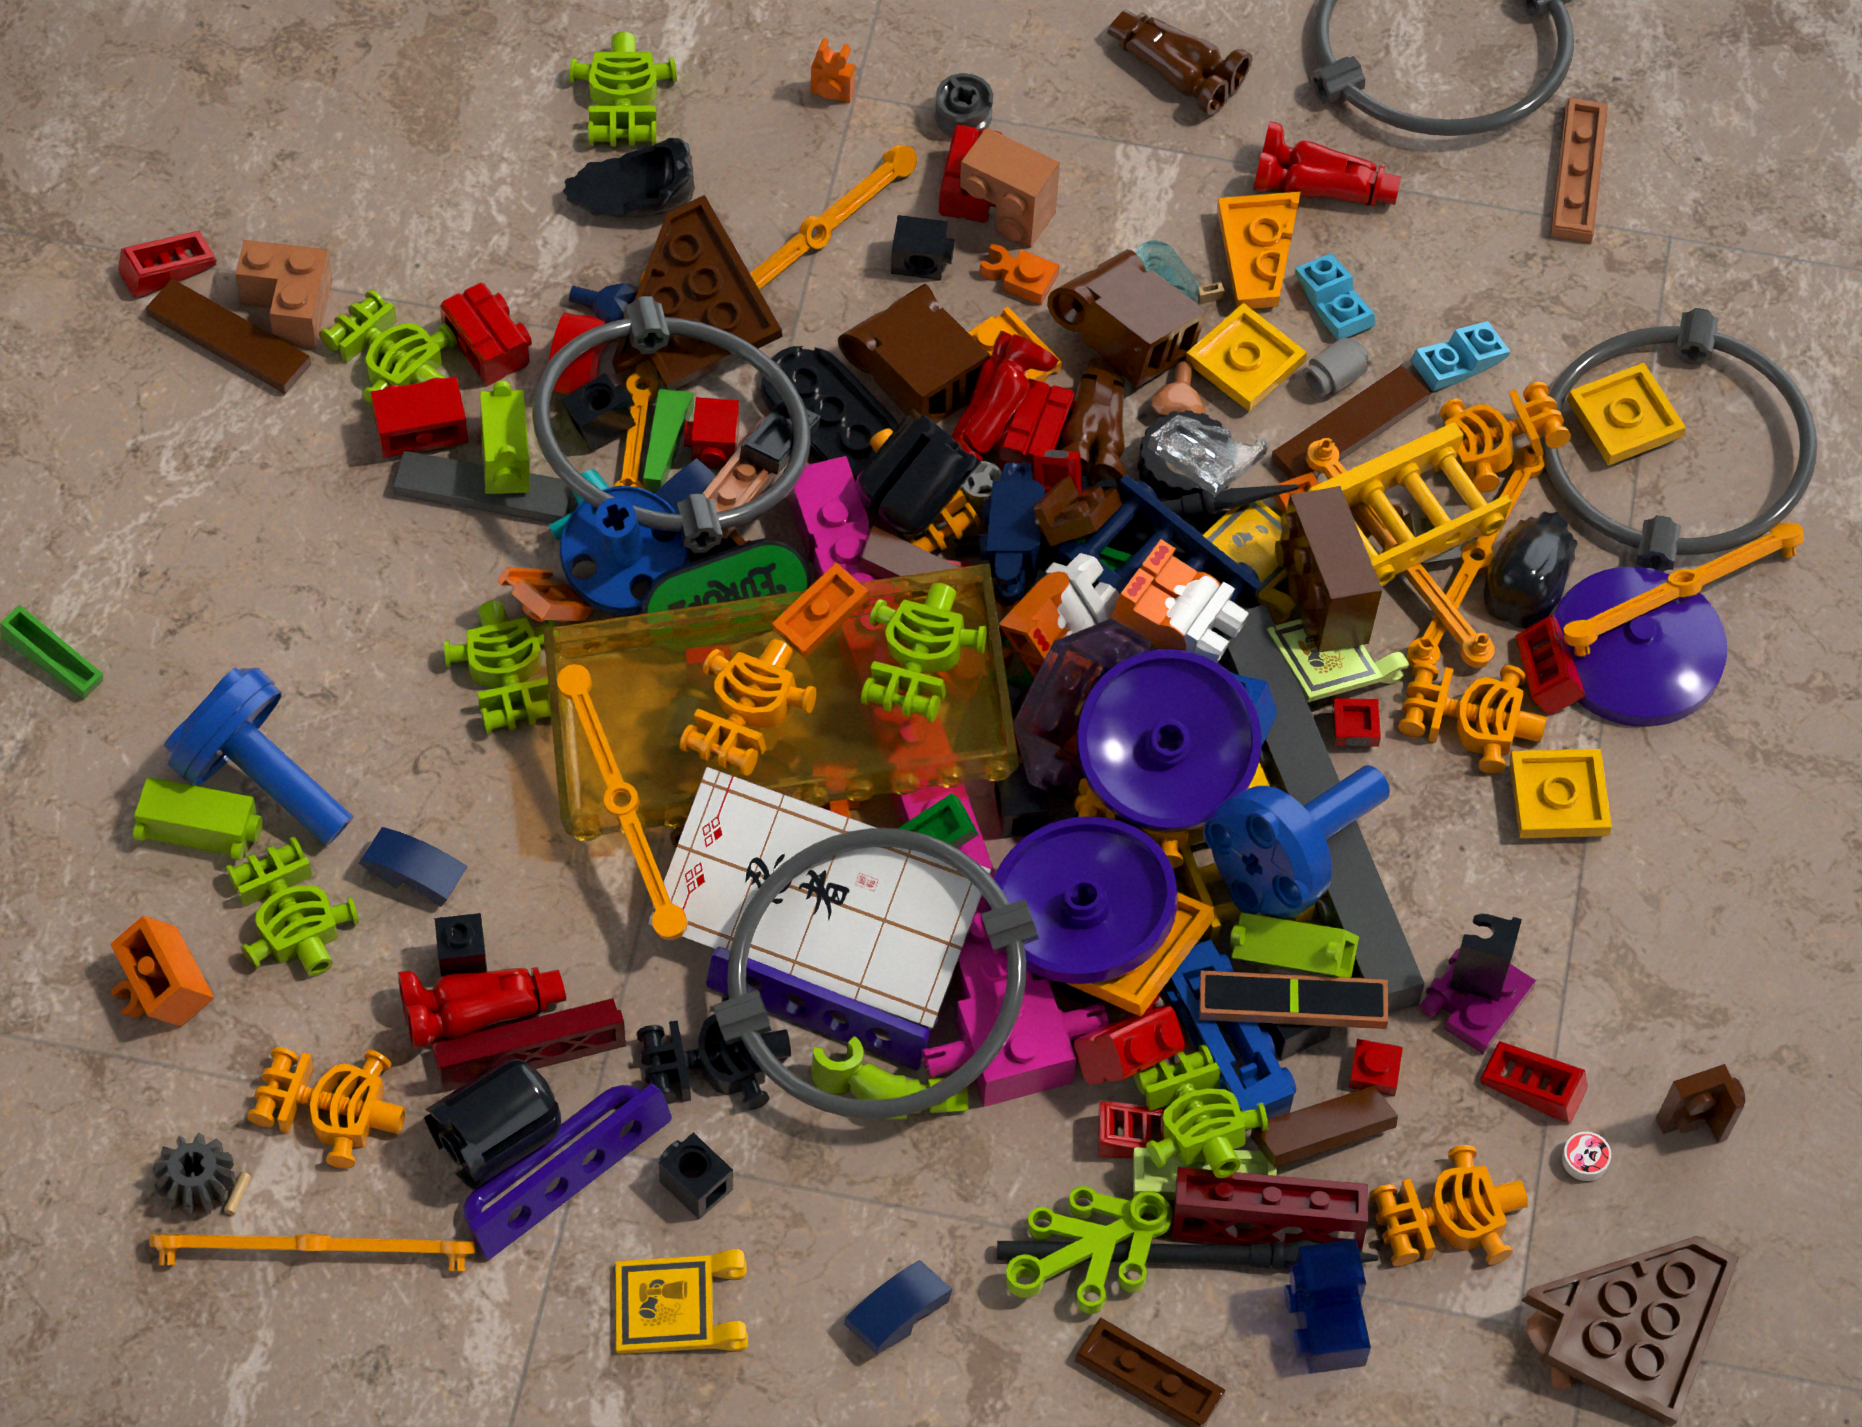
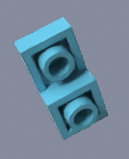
[1295,253,1375,340]
[1410,321,1510,392]

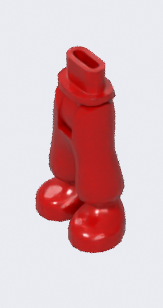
[1253,121,1402,206]
[951,331,1059,461]
[398,967,566,1049]

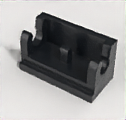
[1449,914,1522,1002]

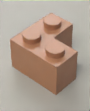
[960,127,1060,248]
[235,240,333,349]

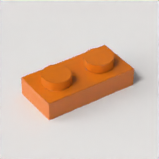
[772,562,870,659]

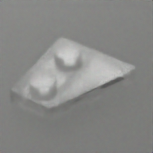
[1148,415,1269,497]

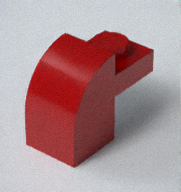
[548,312,611,394]

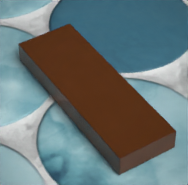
[1250,1086,1398,1167]
[1075,1317,1226,1427]

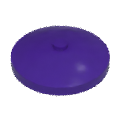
[1548,567,1727,726]
[1077,649,1262,832]
[991,817,1178,984]

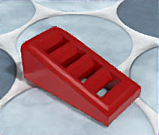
[118,230,217,298]
[1515,615,1585,715]
[1480,1041,1588,1123]
[1098,1102,1165,1159]

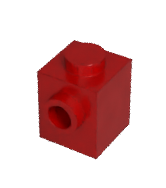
[684,397,740,469]

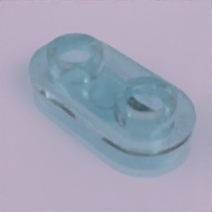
[1135,240,1199,303]

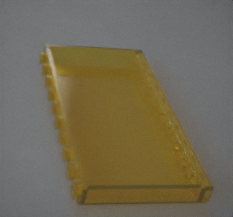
[543,563,1019,841]

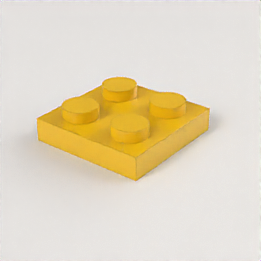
[1185,303,1307,412]
[1567,362,1686,466]
[1509,749,1612,838]

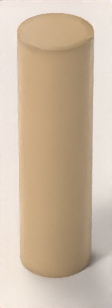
[224,1172,251,1215]

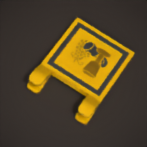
[1203,500,1295,625]
[616,1249,748,1354]

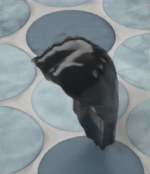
[563,138,695,217]
[1484,511,1577,629]

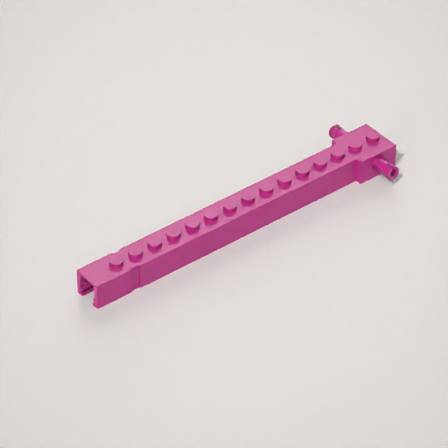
[787,456,1109,1107]

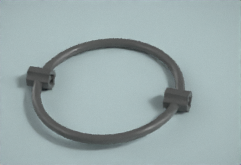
[1311,0,1574,136]
[532,296,811,553]
[1540,308,1817,572]
[714,828,1039,1119]

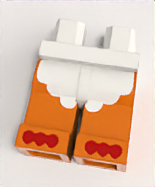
[1109,539,1249,663]
[998,553,1120,692]

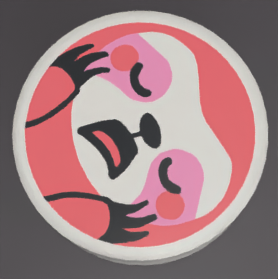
[1562,1132,1611,1181]

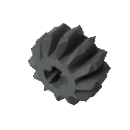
[153,1132,236,1217]

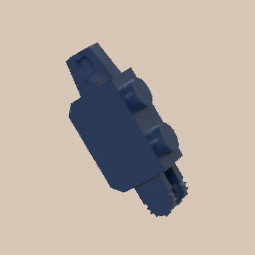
[980,462,1047,604]

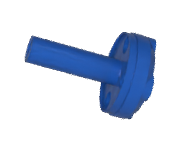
[560,486,689,616]
[164,668,354,846]
[1203,765,1390,919]

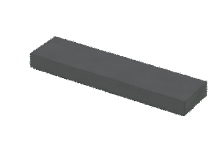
[393,451,573,523]

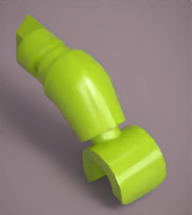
[811,1036,969,1120]

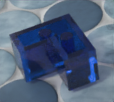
[1284,1239,1371,1374]

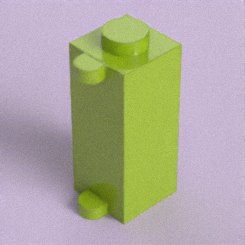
[480,381,530,494]
[133,777,263,860]
[1230,913,1359,978]

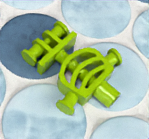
[569,32,677,147]
[319,289,457,406]
[861,583,987,723]
[444,600,560,735]
[225,836,359,976]
[1134,1044,1268,1178]

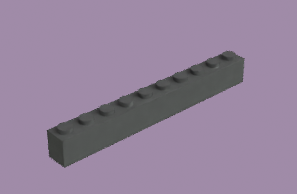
[1213,604,1425,1013]

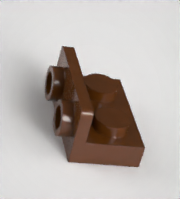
[1034,476,1125,547]
[1656,1064,1745,1143]

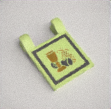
[1267,619,1409,702]

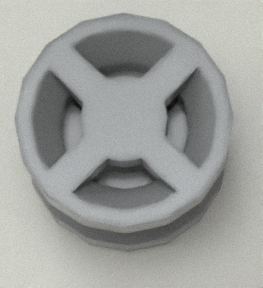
[960,461,1002,516]

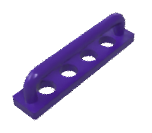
[706,946,930,1070]
[463,1084,672,1260]

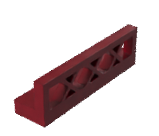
[432,998,626,1092]
[1171,1167,1368,1252]

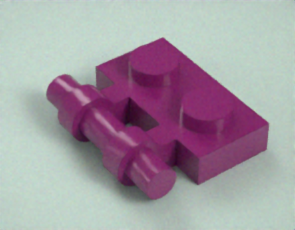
[1419,948,1536,1055]

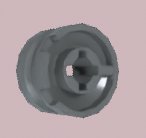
[935,73,993,137]

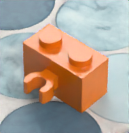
[110,915,215,1027]

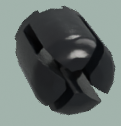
[855,407,981,536]
[424,1057,561,1190]

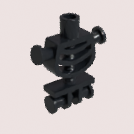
[636,993,791,1110]

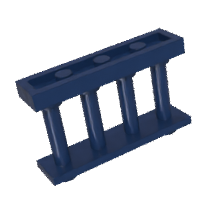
[1055,474,1263,650]

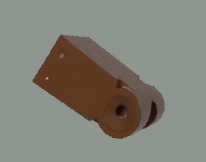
[1047,249,1207,388]
[838,284,990,424]

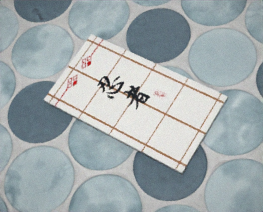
[648,767,991,1029]

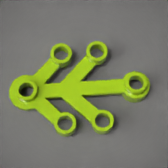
[1006,1186,1173,1314]

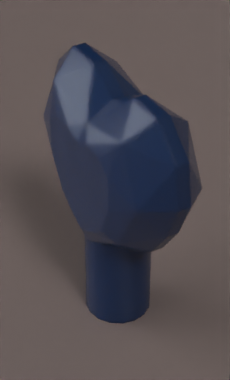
[569,283,638,324]

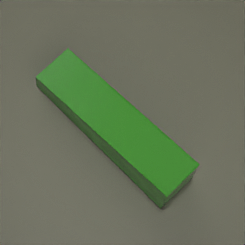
[643,389,694,493]
[0,605,103,699]

